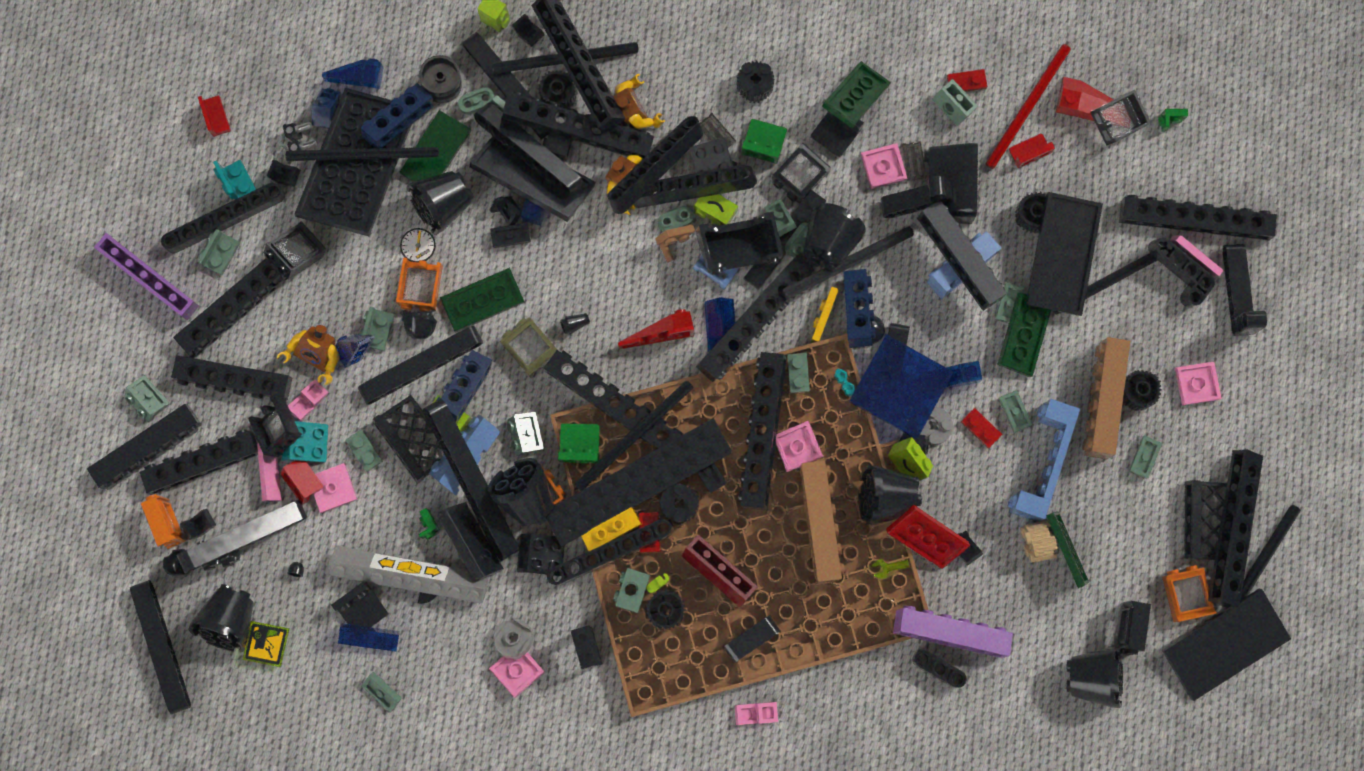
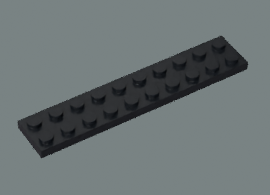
[546,418,733,547]

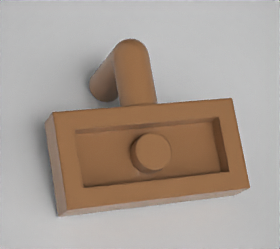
[655,225,695,263]

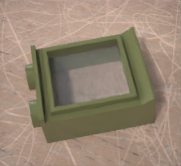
[500,317,559,378]

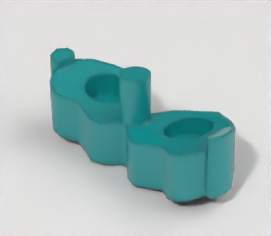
[834,368,855,396]

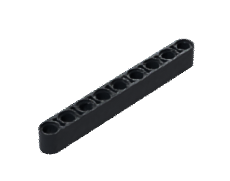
[423,399,519,561]

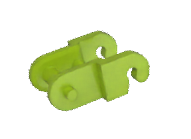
[646,573,669,593]

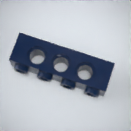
[361,83,434,148]
[843,269,876,348]
[436,350,492,424]

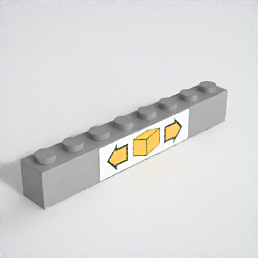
[329,546,489,604]

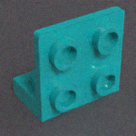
[213,160,256,200]
[282,421,328,463]

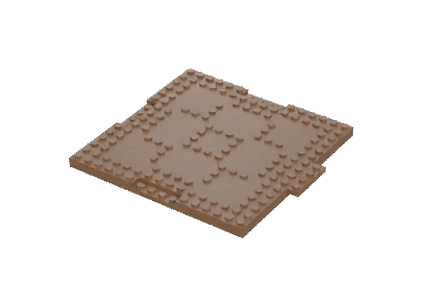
[550,334,929,717]

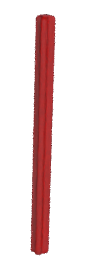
[986,44,1071,169]

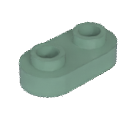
[458,87,495,114]
[658,206,694,232]
[785,222,809,257]

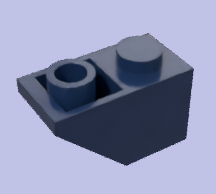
[311,88,341,128]

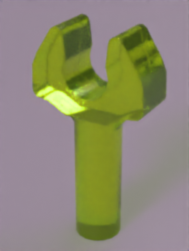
[871,559,909,579]

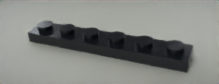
[743,190,826,290]

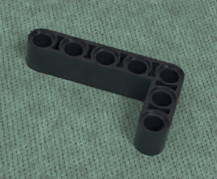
[1222,244,1267,336]

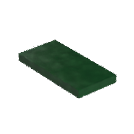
[822,61,891,128]
[399,110,472,182]
[440,267,525,333]
[997,292,1051,377]
[1046,511,1089,588]

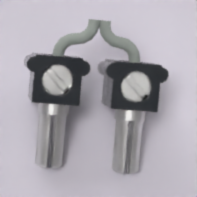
[279,122,317,151]

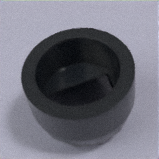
[287,562,304,577]

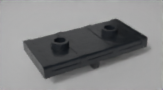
[439,502,504,580]

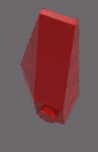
[1055,77,1131,129]
[618,309,694,350]

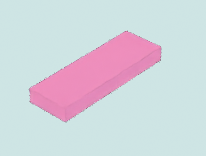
[1170,235,1223,276]
[257,443,281,501]

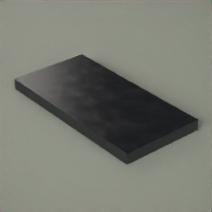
[469,136,596,222]
[1025,192,1103,316]
[1162,588,1291,701]

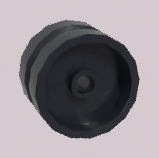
[419,55,462,103]

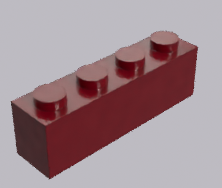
[681,535,758,608]

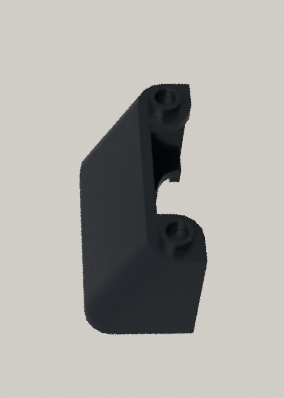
[924,143,978,224]
[696,212,783,275]

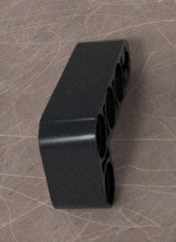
[881,176,953,218]
[1148,237,1215,307]

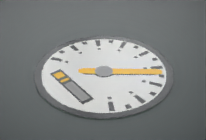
[400,228,436,263]

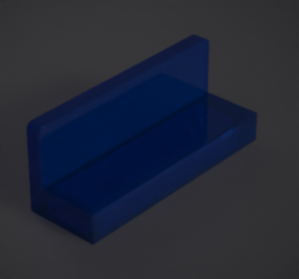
[704,297,736,352]
[338,623,400,652]

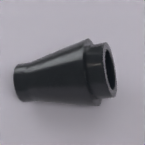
[560,313,590,334]

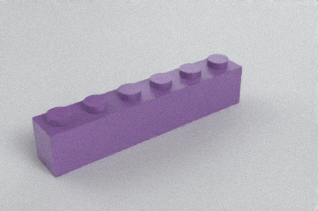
[94,233,199,320]
[893,606,1013,658]

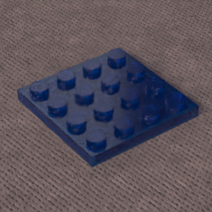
[849,334,954,440]

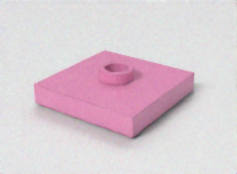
[860,143,908,189]
[1175,362,1222,406]
[776,421,823,472]
[314,463,358,513]
[489,652,545,698]

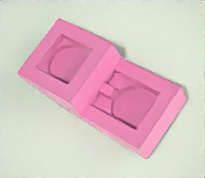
[288,380,328,422]
[735,702,778,725]

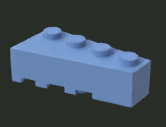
[927,231,1001,300]
[429,414,500,496]

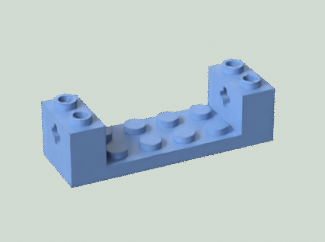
[1007,399,1080,522]

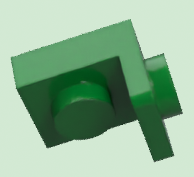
[1158,109,1188,132]
[418,508,440,540]

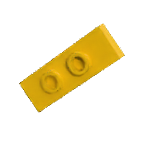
[811,287,838,343]
[581,507,642,551]

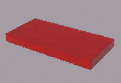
[886,505,970,569]

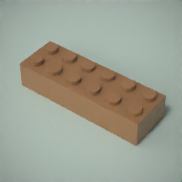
[1082,337,1131,459]
[799,460,845,584]

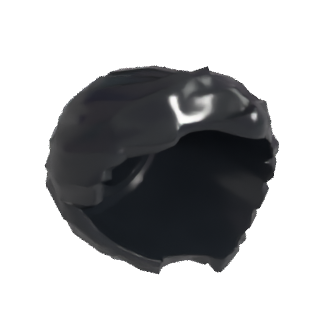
[401,310,437,339]

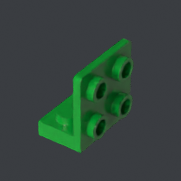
[741,119,787,164]
[558,423,600,463]

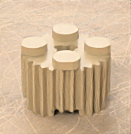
[1020,519,1058,563]

